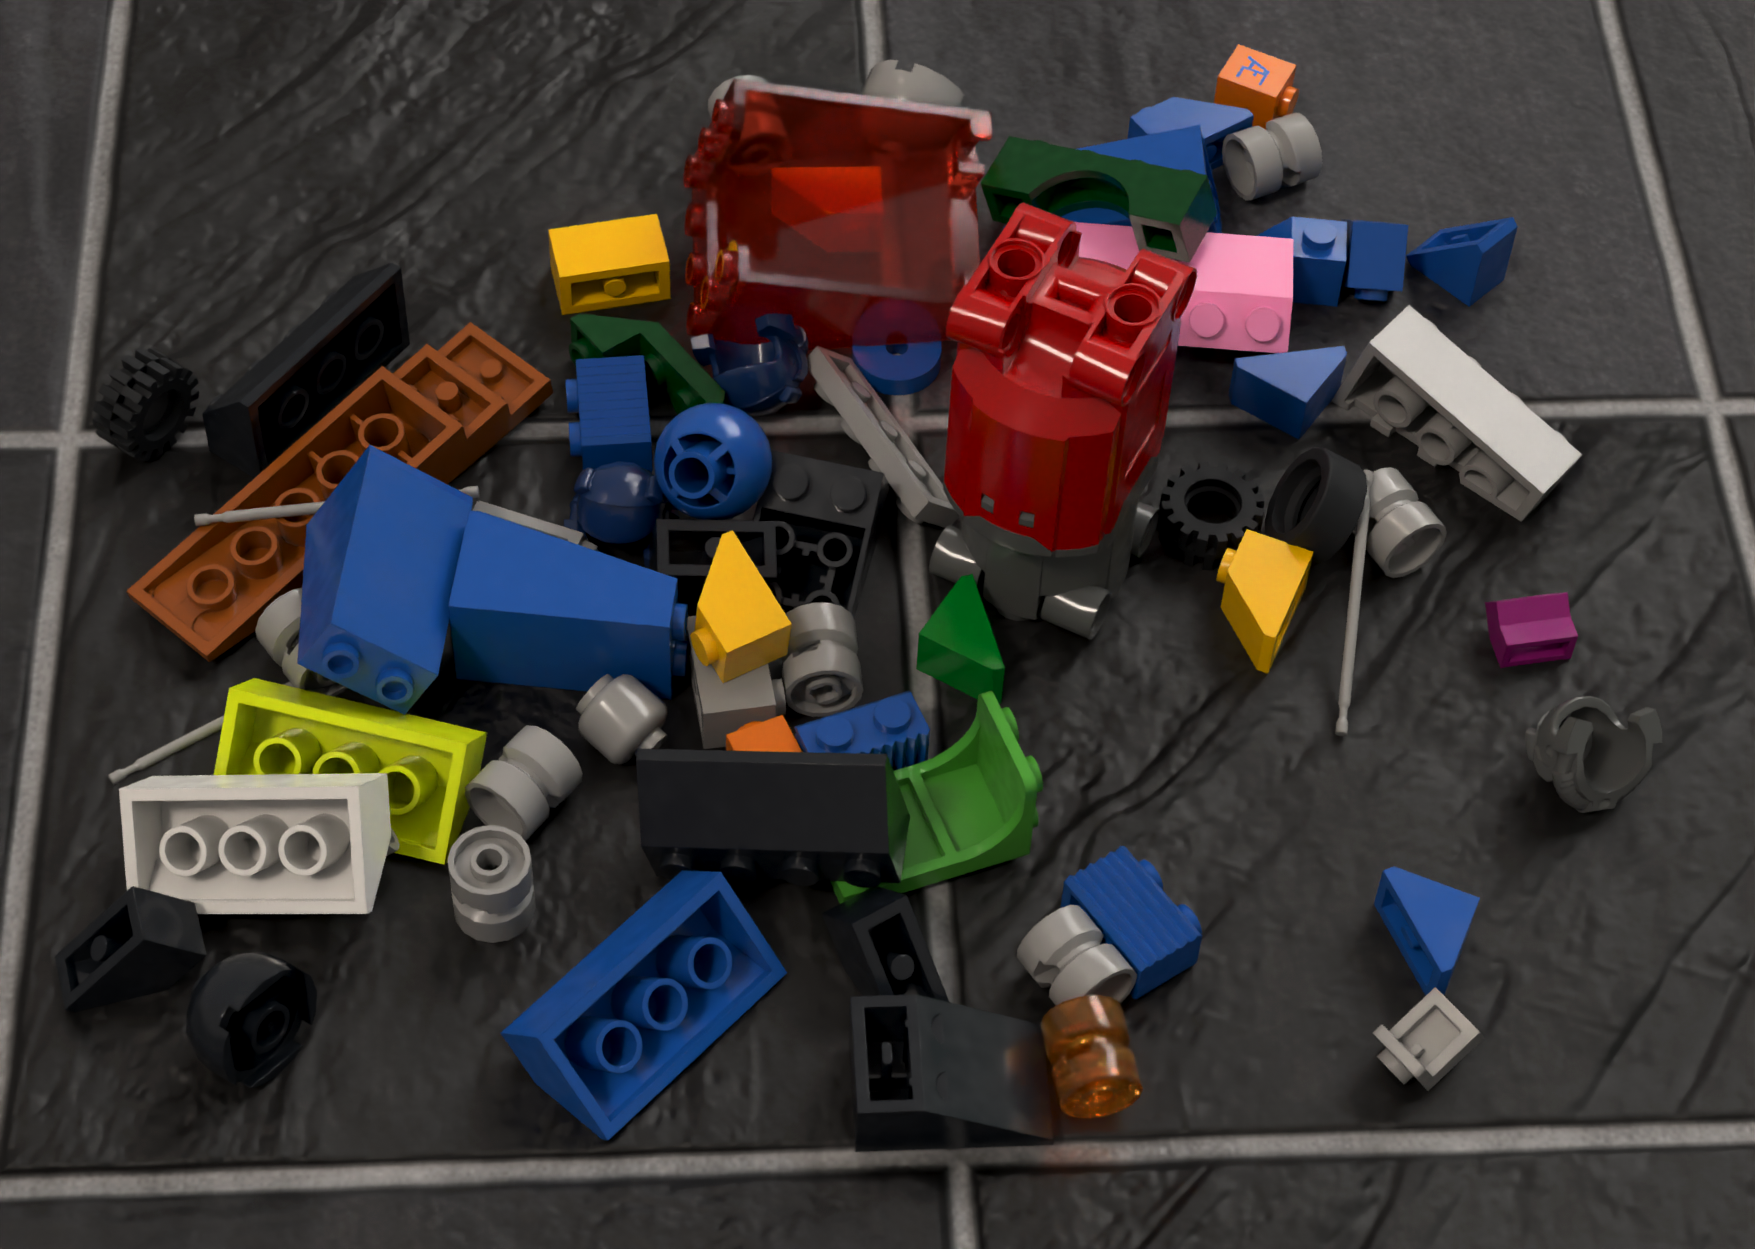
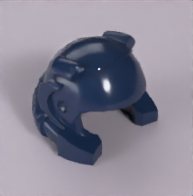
[690,313,809,417]
[564,461,680,568]

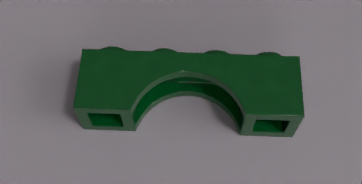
[980,136,1217,263]

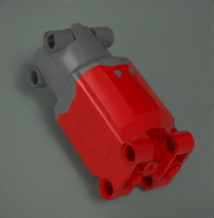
[929,202,1197,640]

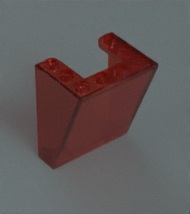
[684,79,993,351]

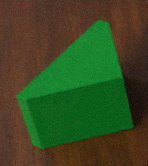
[916,574,1005,704]

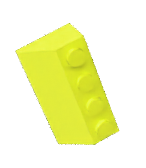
[214,678,487,865]

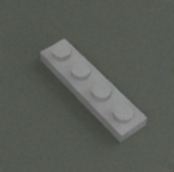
[807,346,960,528]

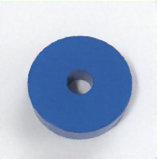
[852,314,942,395]

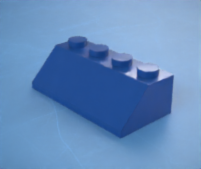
[501,870,787,1140]

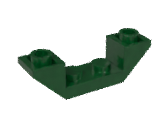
[568,313,725,415]

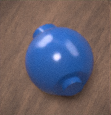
[654,403,772,520]

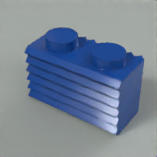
[565,355,652,472]
[794,691,930,771]
[1060,846,1202,999]

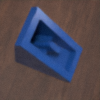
[1406,217,1518,307]
[1228,346,1347,439]
[1374,866,1480,996]

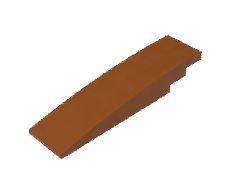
[126,322,553,662]

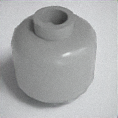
[576,674,668,764]

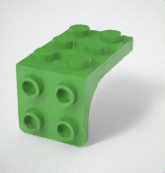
[830,691,1043,904]

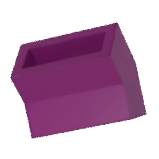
[1485,592,1578,668]

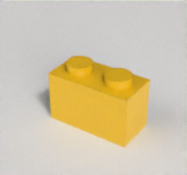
[548,214,671,315]

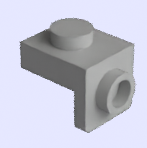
[1373,987,1484,1091]

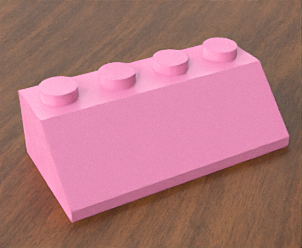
[1075,222,1293,353]

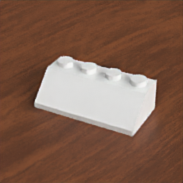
[119,773,391,914]

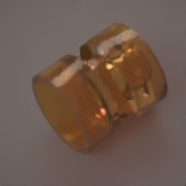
[1040,995,1143,1119]

